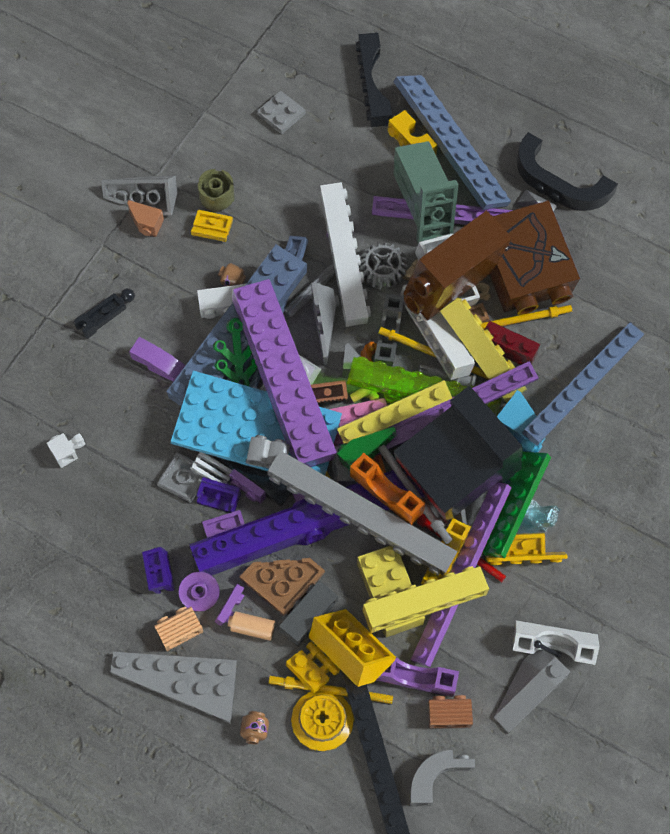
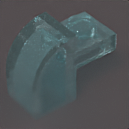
[521,499,560,532]

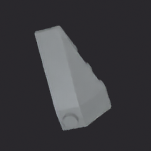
[101,176,177,215]
[311,282,339,366]
[494,649,571,733]

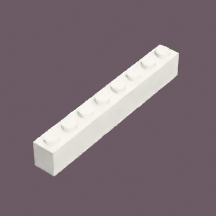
[320,182,371,327]

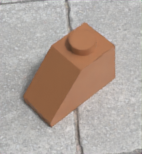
[127,200,164,237]

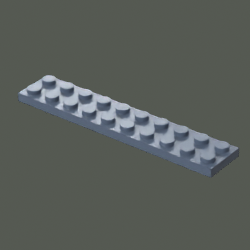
[393,75,511,210]

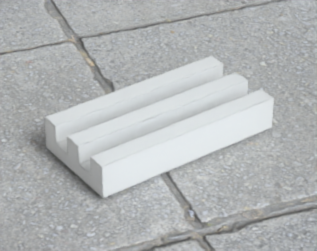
[190,452,232,484]

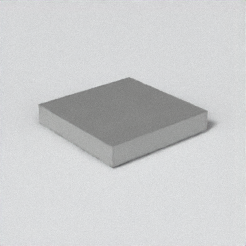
[157,452,210,503]

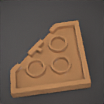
[240,558,325,616]

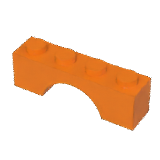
[350,453,425,525]

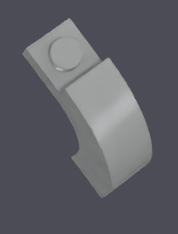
[410,750,475,806]

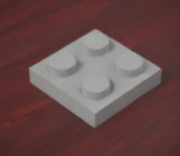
[257,91,306,134]

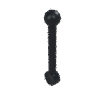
[534,640,562,658]

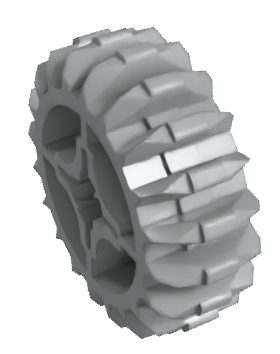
[359,242,408,289]

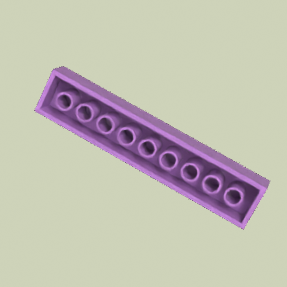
[232,279,337,467]

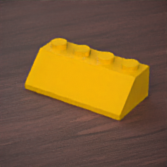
[309,609,396,687]

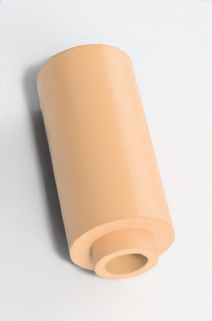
[228,611,275,641]

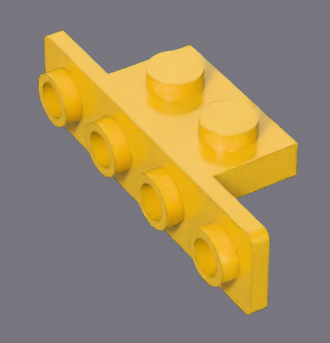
[485,533,568,565]

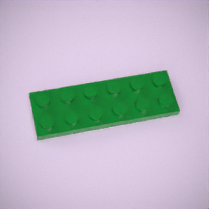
[481,451,551,558]

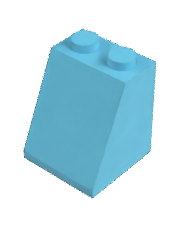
[497,390,546,452]

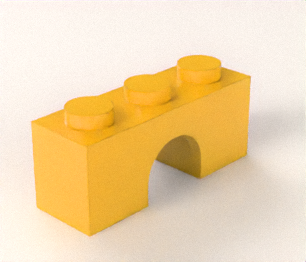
[388,110,438,155]

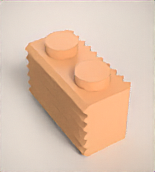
[154,607,203,651]

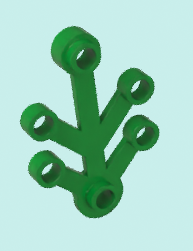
[213,318,258,386]

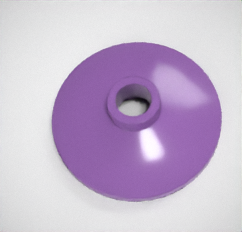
[179,572,220,611]

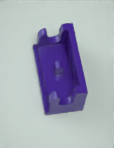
[197,477,241,513]
[142,547,175,594]

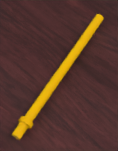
[378,327,489,380]

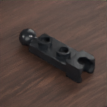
[74,288,135,339]

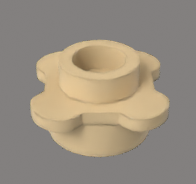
[475,283,490,301]

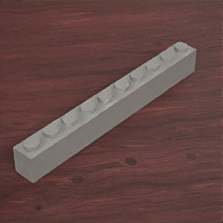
[267,450,457,576]

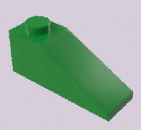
[337,427,397,471]

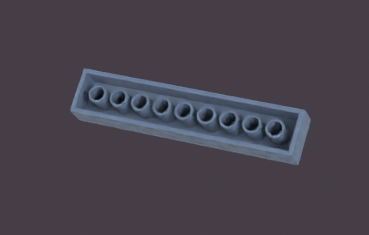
[166,244,307,407]

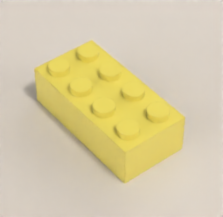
[357,546,425,638]

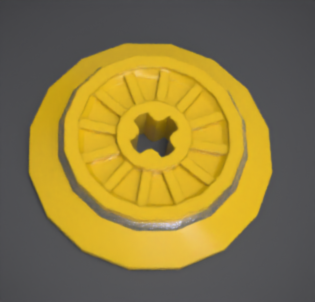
[291,691,354,751]

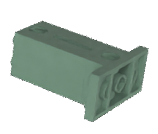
[393,141,458,244]

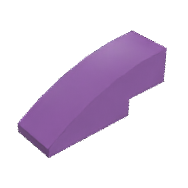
[129,337,186,382]

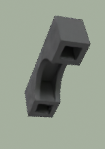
[374,293,404,372]

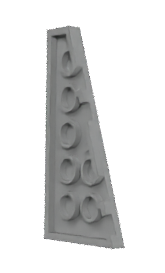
[111,652,237,724]

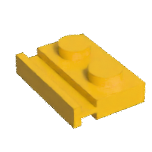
[191,210,233,242]

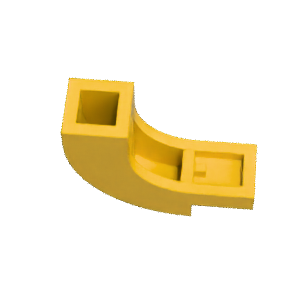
[421,518,471,585]

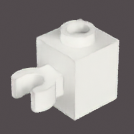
[47,433,85,468]

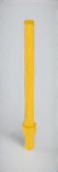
[480,305,572,329]
[269,676,393,704]

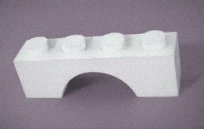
[512,621,599,665]

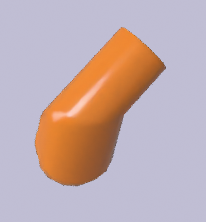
[360,341,377,368]

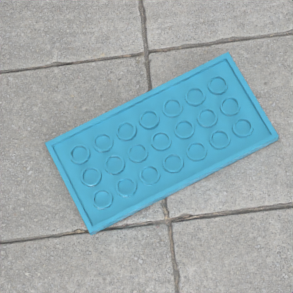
[171,371,342,475]

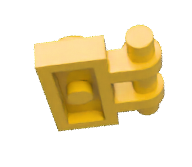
[286,642,340,694]

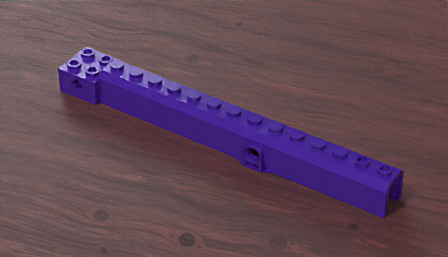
[189,470,425,576]

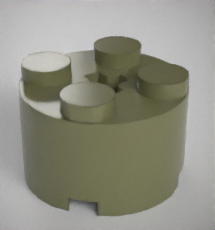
[198,169,235,213]

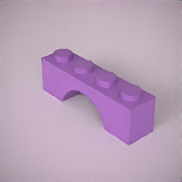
[376,658,459,697]

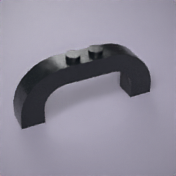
[517,132,618,211]

